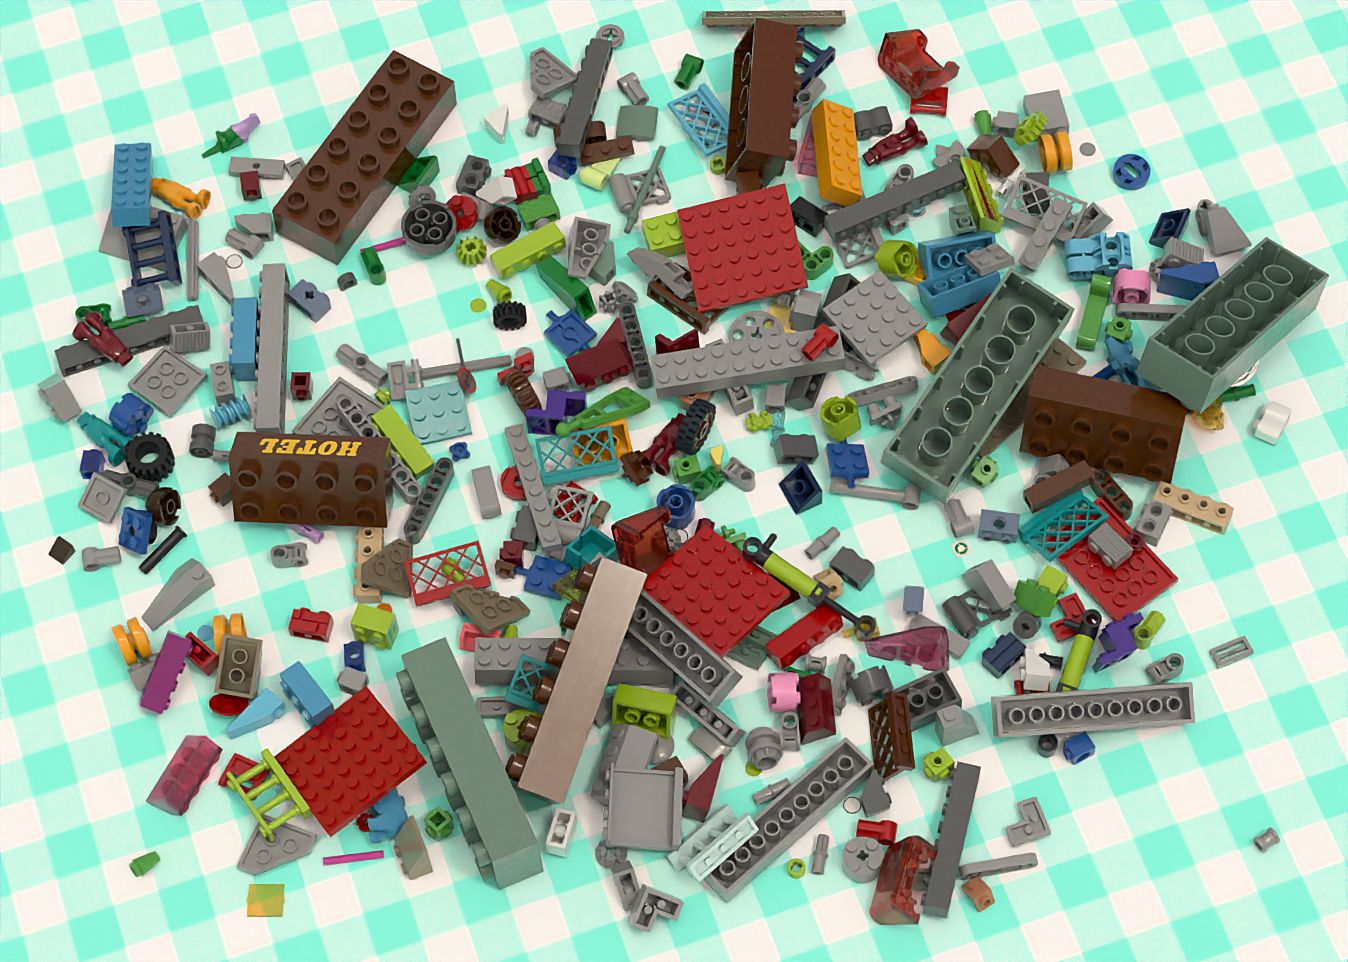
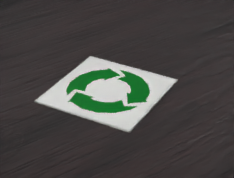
[951,539,972,558]

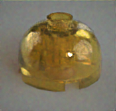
[1193,396,1224,431]

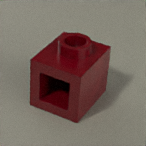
[290,372,313,401]
[499,541,524,568]

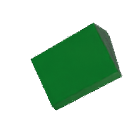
[397,155,440,198]

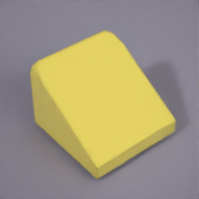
[710,445,724,473]

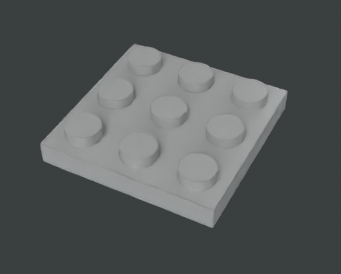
[128,345,208,417]

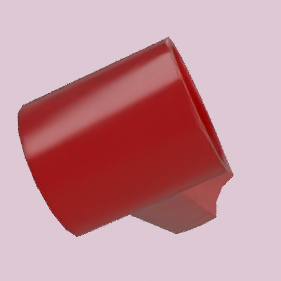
[801,324,839,361]
[856,819,898,846]

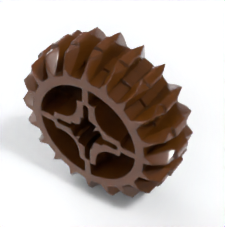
[504,368,542,417]

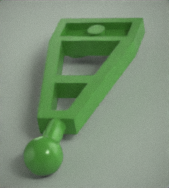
[556,387,650,438]

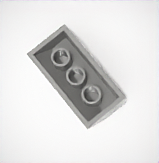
[590,724,659,807]

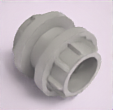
[745,726,783,770]

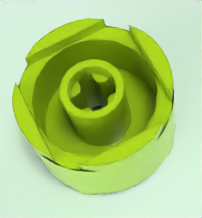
[874,240,918,278]
[819,396,862,441]
[503,709,536,754]

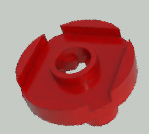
[446,195,478,232]
[500,466,527,501]

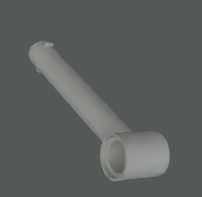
[829,481,921,510]

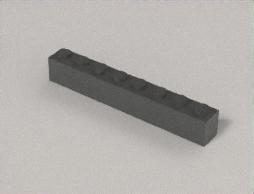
[556,38,613,158]
[824,161,966,243]
[786,273,861,411]
[54,305,204,378]
[920,761,981,919]

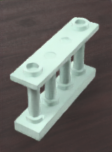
[667,804,759,882]

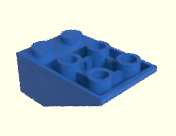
[1156,261,1220,301]

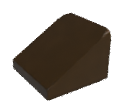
[48,536,75,565]

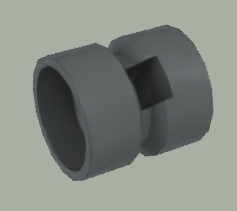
[189,423,217,458]
[1013,610,1042,639]

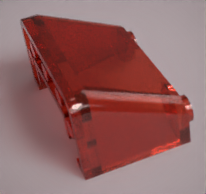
[877,29,960,99]
[611,506,676,578]
[869,835,938,925]

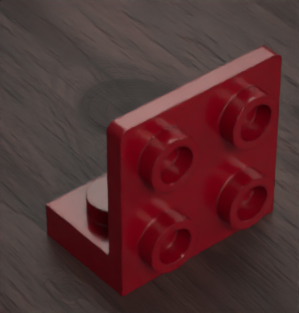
[655,328,700,355]

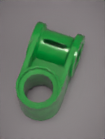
[75,303,112,328]
[690,465,726,502]

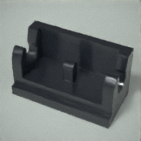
[790,196,829,237]

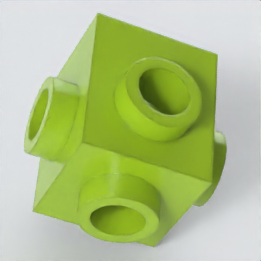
[922,747,955,783]

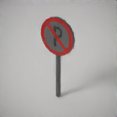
[456,338,477,394]

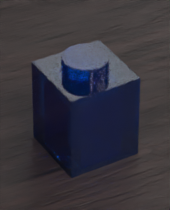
[79,449,106,479]

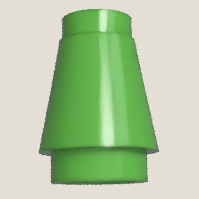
[973,110,992,135]
[129,851,161,878]

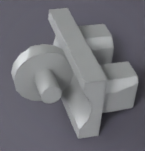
[867,395,903,429]

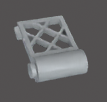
[608,167,671,214]
[549,485,594,545]

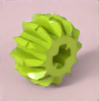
[456,236,487,267]

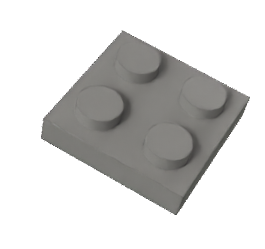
[964,243,1015,276]
[78,472,128,524]

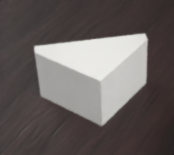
[484,104,509,144]

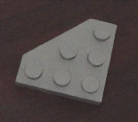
[529,47,577,99]
[236,814,318,876]

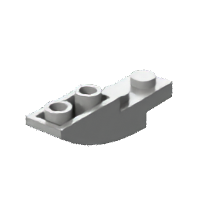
[626,247,694,299]

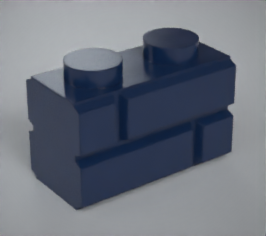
[981,632,1027,679]

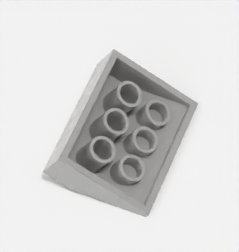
[98,206,188,272]

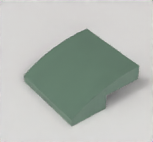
[616,105,659,142]
[726,626,778,671]

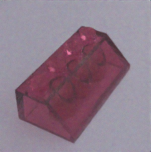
[146,735,223,816]

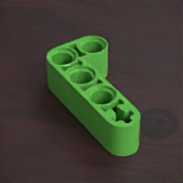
[798,240,834,280]
[1076,273,1112,351]

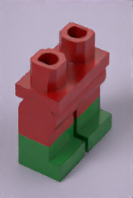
[503,157,551,205]

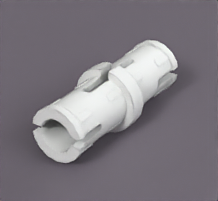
[996,165,1027,199]

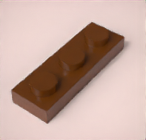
[580,135,635,166]

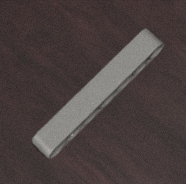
[337,395,421,505]

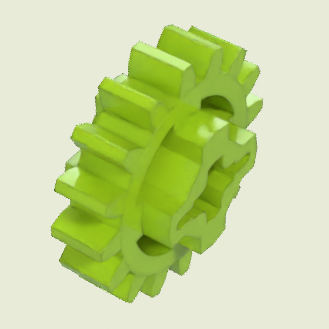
[1012,111,1048,147]

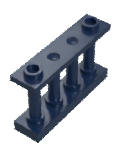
[793,27,836,102]
[122,210,183,287]

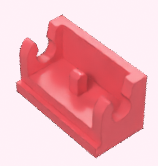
[459,622,503,653]

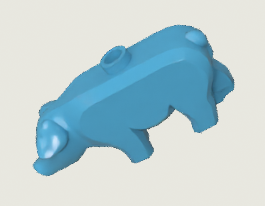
[1104,336,1160,391]
[367,788,408,843]

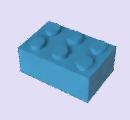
[280,661,335,728]

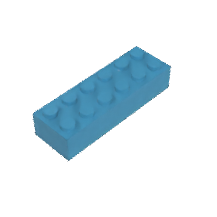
[111,142,153,227]

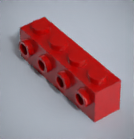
[765,603,843,670]

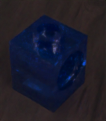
[548,148,577,180]
[344,641,366,672]

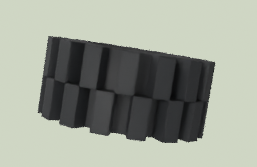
[493,301,527,331]

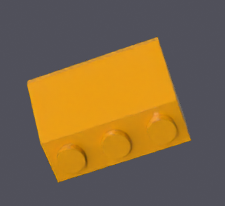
[570,417,633,466]

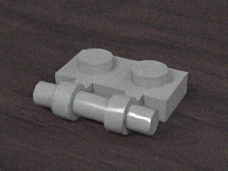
[386,359,424,401]

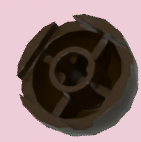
[483,206,521,244]
[145,487,181,526]

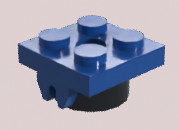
[118,507,157,554]

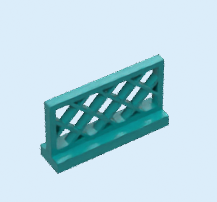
[535,425,619,485]
[1018,489,1109,563]
[505,654,553,712]

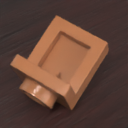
[961,876,995,912]

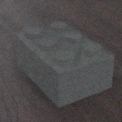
[893,667,962,732]

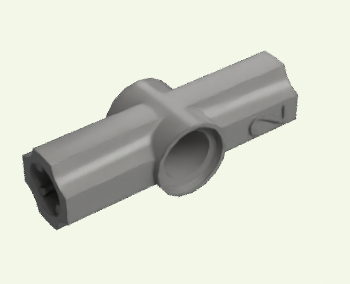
[792,77,826,122]
[335,343,388,387]

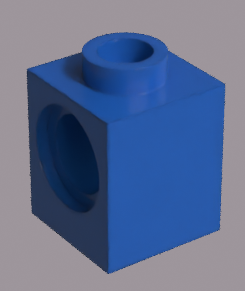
[1062,731,1096,765]

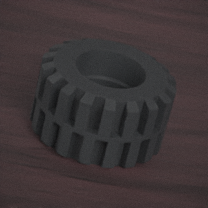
[124,432,175,483]

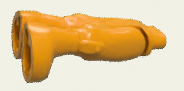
[152,177,211,219]

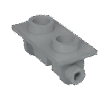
[844,350,880,381]

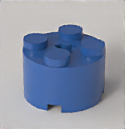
[109,393,154,437]
[656,484,696,529]

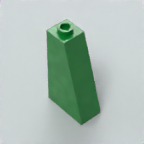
[536,255,597,321]

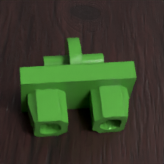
[718,525,747,552]

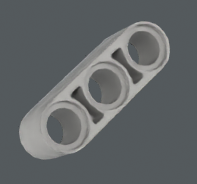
[471,465,502,519]

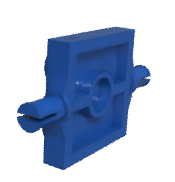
[544,309,597,358]
[825,438,869,489]
[516,555,577,601]

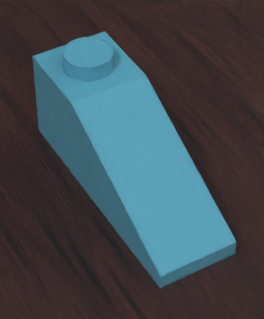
[226,688,286,740]

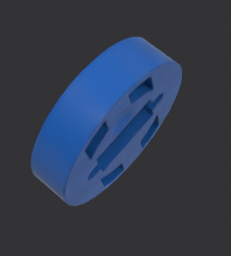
[1113,154,1151,190]

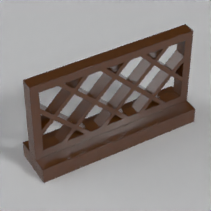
[647,262,730,335]
[868,691,916,782]

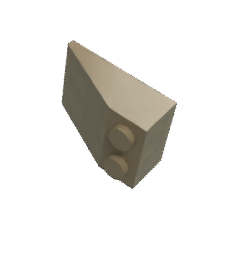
[214,633,263,699]
[393,815,433,880]

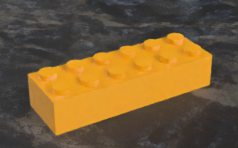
[811,99,863,207]

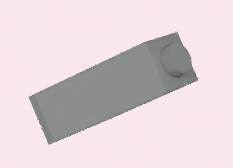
[1202,203,1252,255]
[961,559,1016,612]
[935,704,979,747]

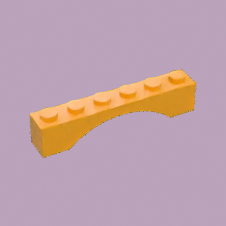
[912,329,951,375]

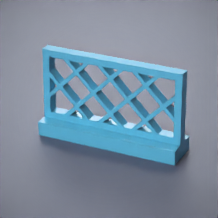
[667,83,729,157]

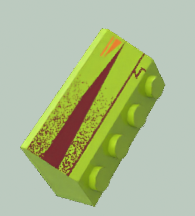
[959,157,1004,234]

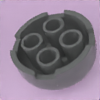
[401,200,457,256]

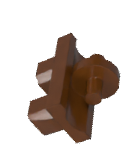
[619,450,654,487]

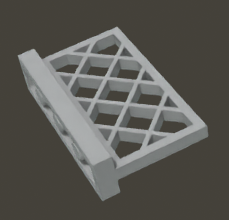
[1002,175,1088,242]
[822,189,884,269]

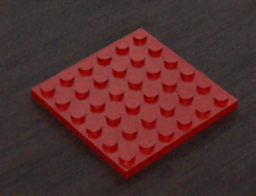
[677,183,809,314]
[642,524,790,658]
[274,686,428,838]

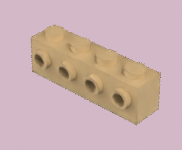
[1153,481,1234,535]
[353,527,384,604]

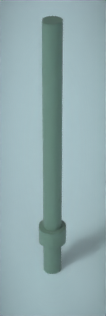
[623,145,666,234]

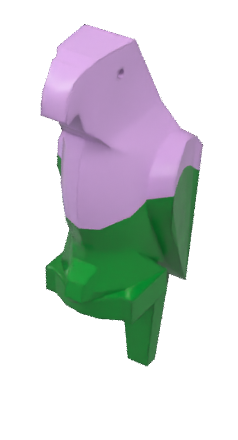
[201,113,261,159]

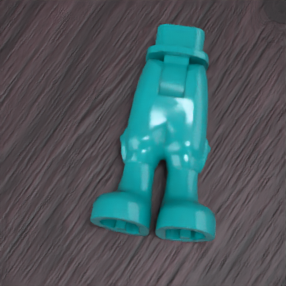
[76,412,134,467]

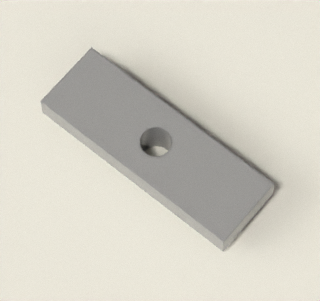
[228,156,286,179]
[909,613,971,659]
[832,654,855,716]

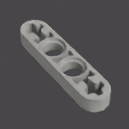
[1115,303,1185,321]
[847,376,919,407]
[959,852,1039,880]

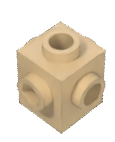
[813,568,844,600]

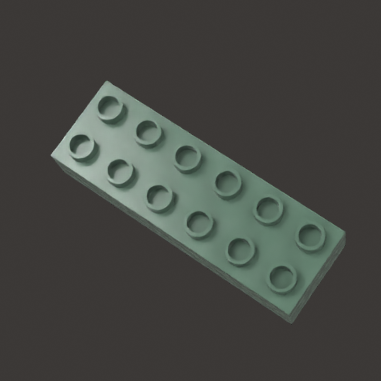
[1136,237,1329,413]
[880,267,1075,504]
[396,637,544,890]

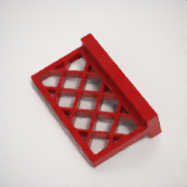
[404,540,492,607]

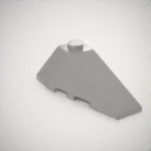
[567,216,611,280]
[141,558,215,632]

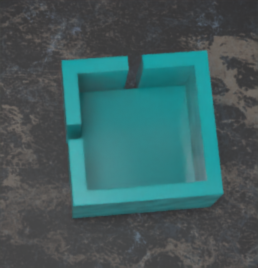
[565,525,621,570]

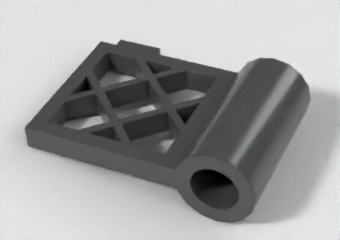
[942,589,1012,639]

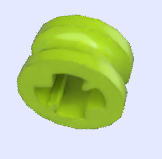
[710,156,726,175]
[787,858,806,879]

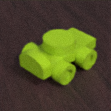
[745,411,773,433]

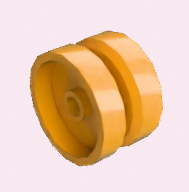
[1038,131,1073,174]
[213,612,247,658]
[111,616,153,666]

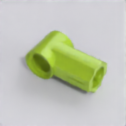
[1133,610,1166,650]

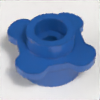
[449,442,470,462]

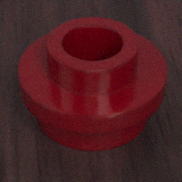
[1125,533,1144,552]

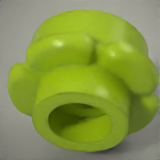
[374,388,391,405]

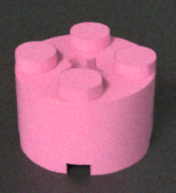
[1113,268,1151,304]
[767,672,800,713]

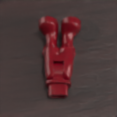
[862,117,928,167]
[72,312,133,367]
[639,413,685,476]

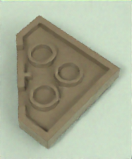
[361,538,413,599]
[449,584,531,635]

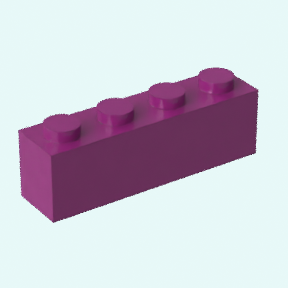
[139,630,193,714]

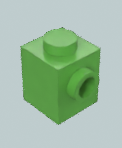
[672,454,702,485]

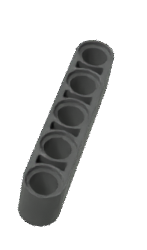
[619,302,652,389]
[403,457,455,545]

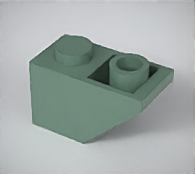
[949,204,976,236]
[588,241,616,287]

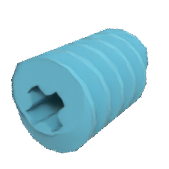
[209,394,251,430]

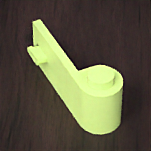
[579,139,622,191]

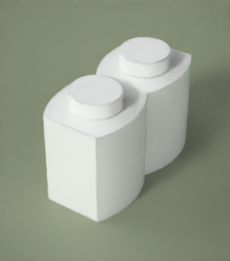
[1253,400,1293,445]

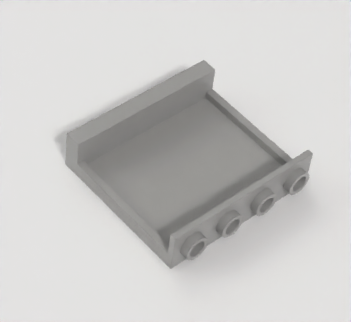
[602,763,683,851]

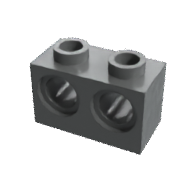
[456,154,492,198]

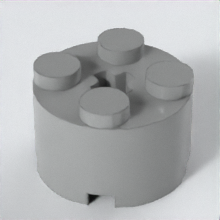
[842,837,883,884]

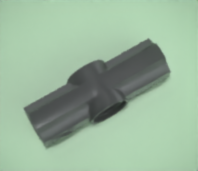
[102,469,160,498]

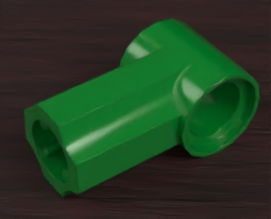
[674,53,704,90]
[360,247,386,285]

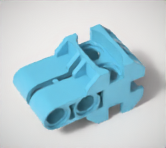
[1064,232,1133,279]

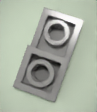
[688,724,732,761]

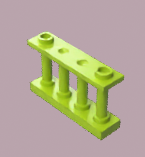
[226,748,312,842]

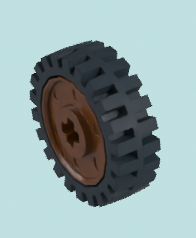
[675,398,716,456]

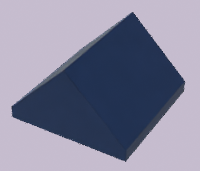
[1149,208,1191,249]
[779,460,822,514]

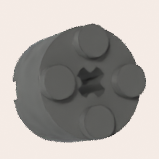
[848,665,894,707]

